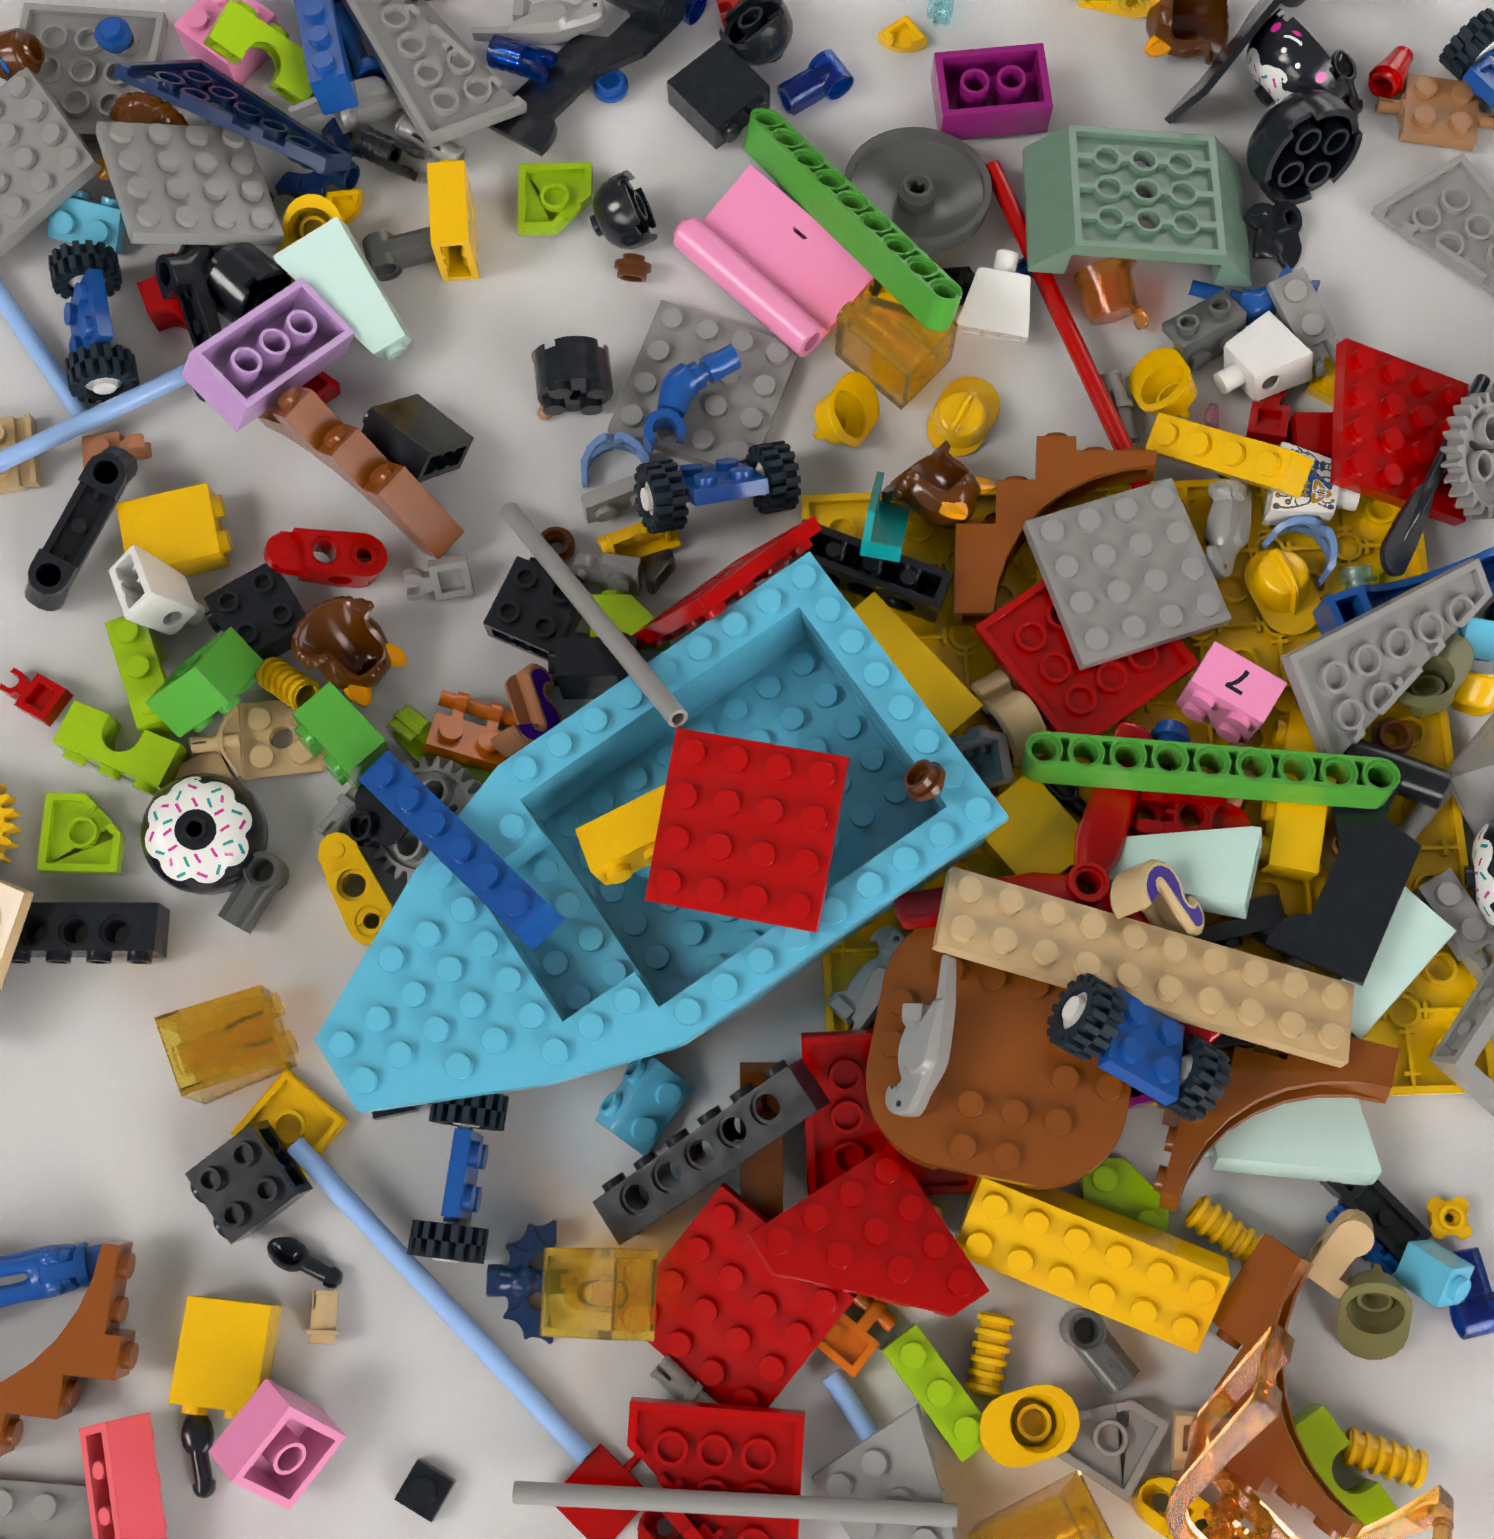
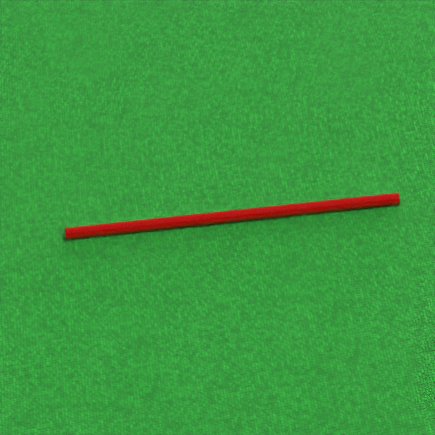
[986,160,1151,489]

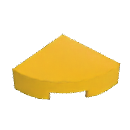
[877,14,928,53]
[325,189,364,225]

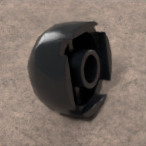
[719,0,793,66]
[590,170,657,249]

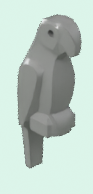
[471,0,606,45]
[288,76,404,134]
[1204,478,1252,579]
[826,926,907,1030]
[885,955,956,1117]

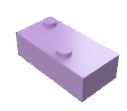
[181,277,355,432]

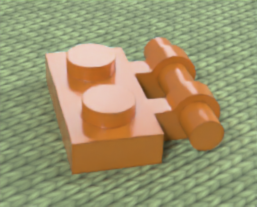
[423,690,516,772]
[817,1294,898,1378]

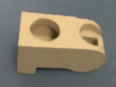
[1304,1209,1374,1299]

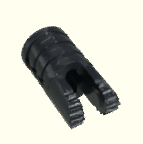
[354,125,427,182]

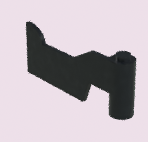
[488,0,686,157]
[1165,0,1306,124]
[1265,739,1453,986]

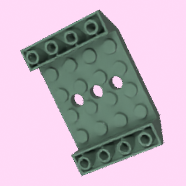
[1022,125,1252,287]

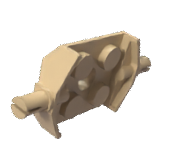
[190,700,368,781]

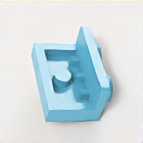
[47,189,125,254]
[595,1056,694,1156]

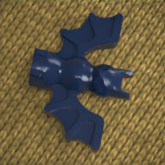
[275,117,360,199]
[486,1219,573,1344]

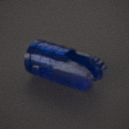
[486,34,559,83]

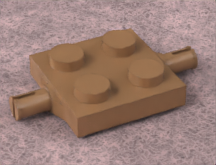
[1375,73,1494,152]

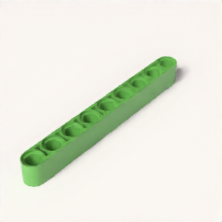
[743,108,963,332]
[1020,731,1401,809]

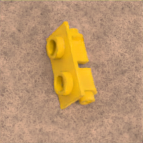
[596,521,681,561]

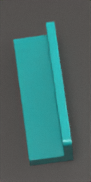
[860,471,910,562]

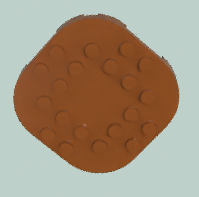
[866,927,1131,1190]

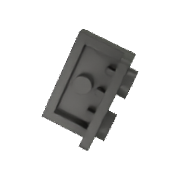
[1162,291,1247,372]
[949,725,1014,789]

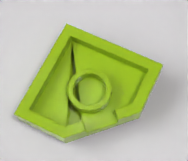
[517,162,593,236]
[37,792,126,875]
[1080,1158,1169,1234]

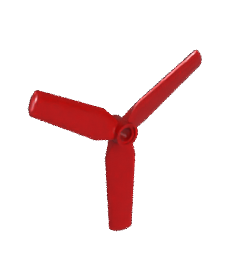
[894,720,1221,1043]

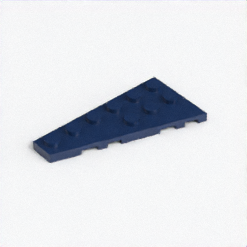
[114,59,353,175]

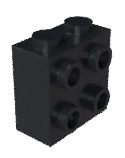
[667,39,770,150]
[361,394,474,483]
[483,556,590,661]
[203,563,305,661]
[548,632,640,699]
[185,1120,313,1244]

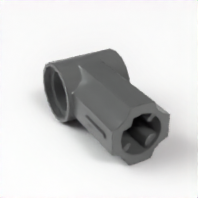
[362,227,436,281]
[218,851,289,934]
[1059,1309,1140,1395]

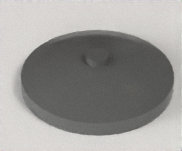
[844,127,992,254]

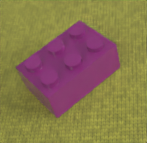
[931,43,1053,140]

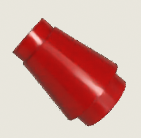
[1368,46,1413,98]

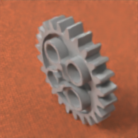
[1440,392,1494,520]
[372,756,483,883]

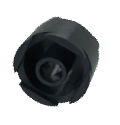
[206,243,292,323]
[533,336,613,415]

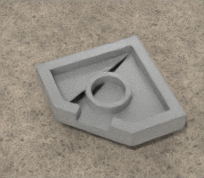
[1057,1399,1170,1502]

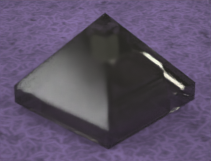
[640,548,676,595]

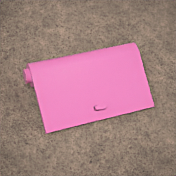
[673,164,875,357]

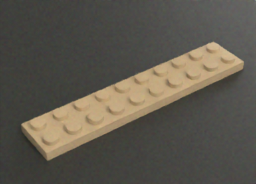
[932,866,1354,1068]

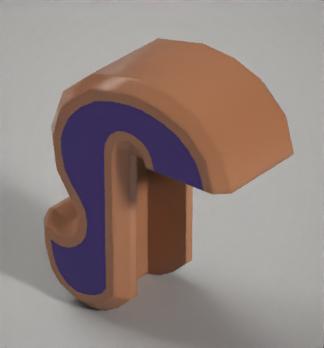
[490,663,563,758]

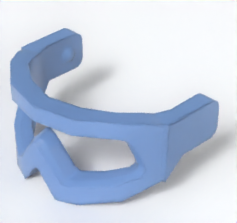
[580,431,650,488]
[1261,516,1339,588]

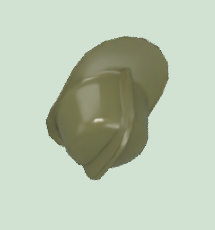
[1397,633,1474,719]
[1336,1263,1413,1360]

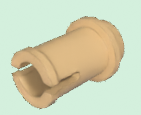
[305,1290,340,1344]

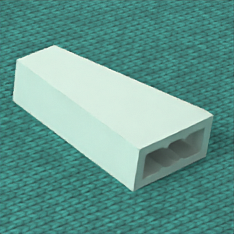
[273,216,414,360]
[1108,826,1262,919]
[1334,887,1456,1039]
[1203,1098,1382,1186]

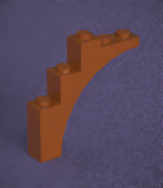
[258,386,465,559]
[953,432,1156,626]
[1153,1036,1400,1212]
[1212,1233,1365,1539]
[0,1240,139,1457]

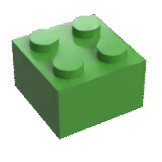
[145,626,264,738]
[292,682,389,790]

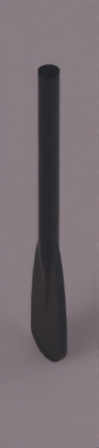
[1379,374,1490,577]

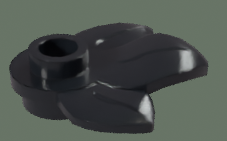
[1243,201,1302,269]
[347,783,409,847]

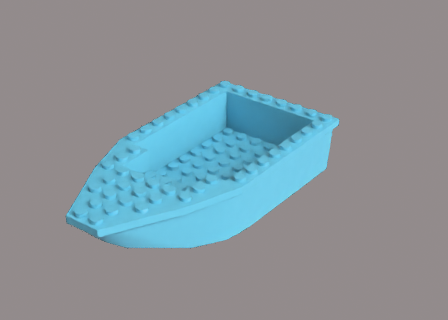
[314,551,1009,1113]

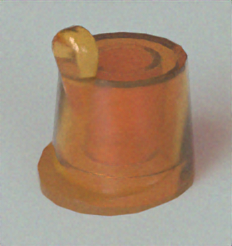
[1073,258,1149,330]

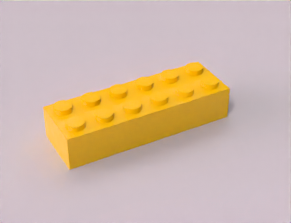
[954,1176,1231,1354]

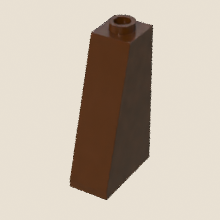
[740,1062,783,1220]

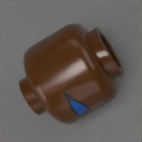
[0,28,45,81]

